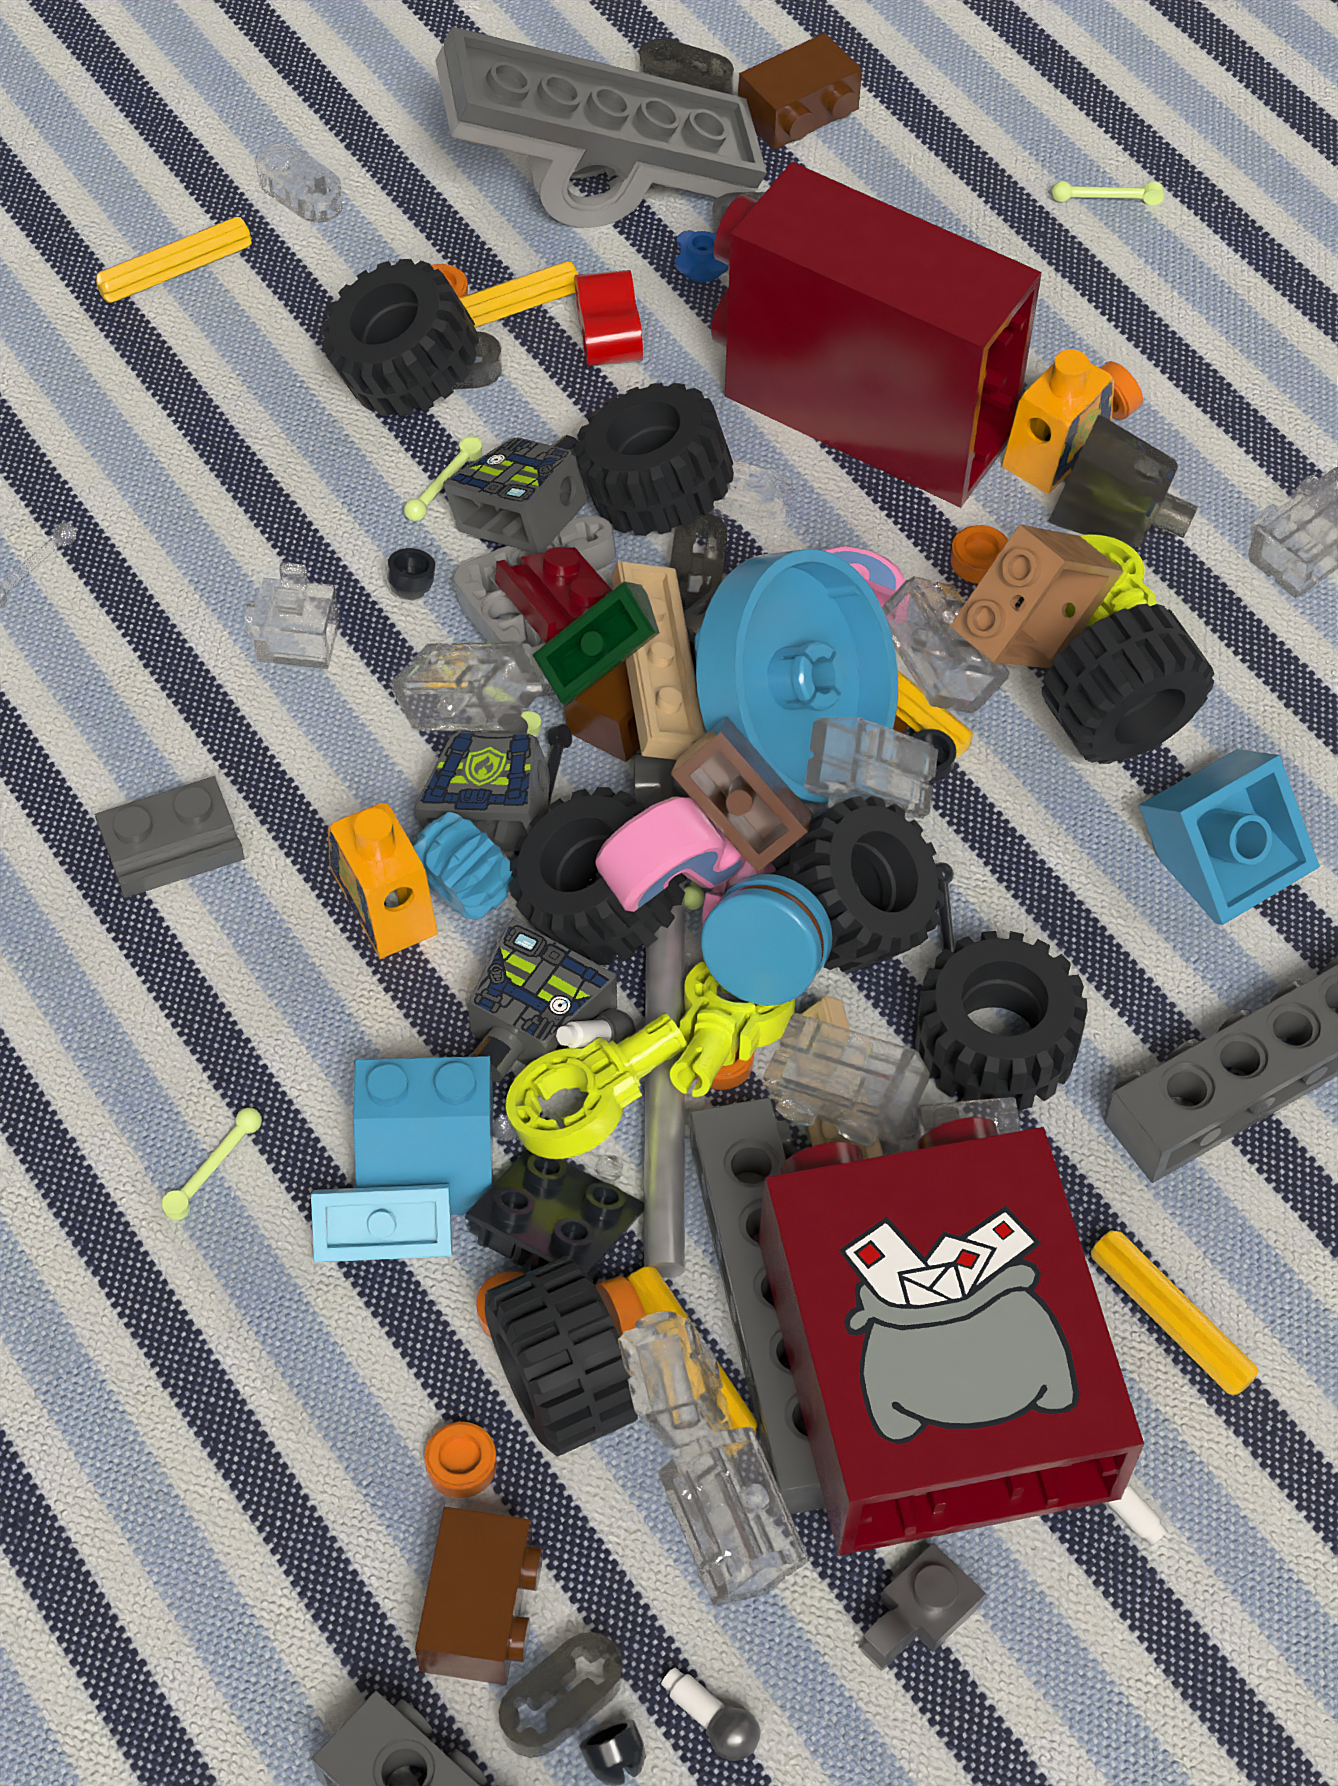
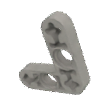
[454,516,616,677]

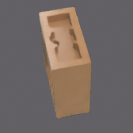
[950,524,1124,668]

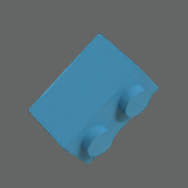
[1139,749,1320,925]
[353,1056,493,1215]

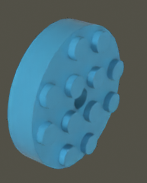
[695,549,898,803]

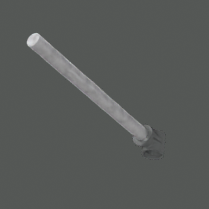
[634,753,691,1278]

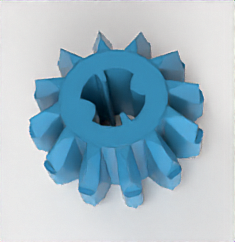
[412,812,514,920]

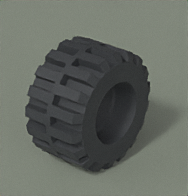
[321,259,479,416]
[575,382,734,536]
[1041,604,1215,764]
[508,787,687,965]
[771,796,944,972]
[915,931,1088,1113]
[485,1256,639,1457]

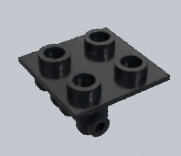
[465,1149,644,1286]

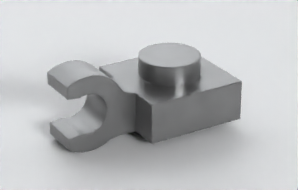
[860,1543,986,1671]

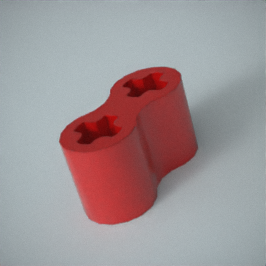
[574,270,643,367]

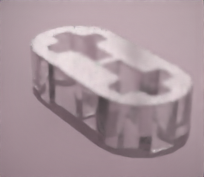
[255,143,344,223]
[709,459,795,530]

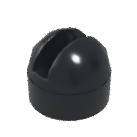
[387,548,435,601]
[905,729,956,784]
[579,1719,646,1786]

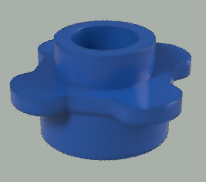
[675,230,729,282]

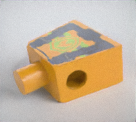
[1002,349,1115,494]
[328,803,438,959]

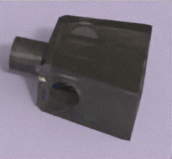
[1048,415,1198,550]

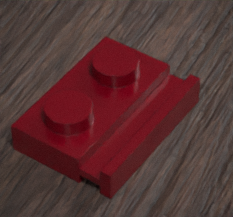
[495,547,613,643]

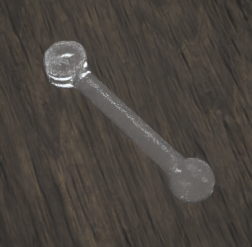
[0,522,77,608]
[493,1115,624,1180]

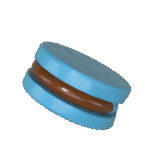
[701,874,833,1006]

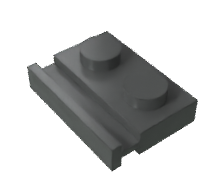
[95,776,245,898]

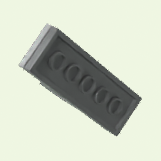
[435,27,767,228]

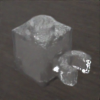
[244,562,340,670]

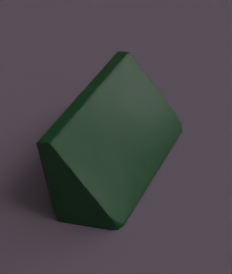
[532,581,660,706]

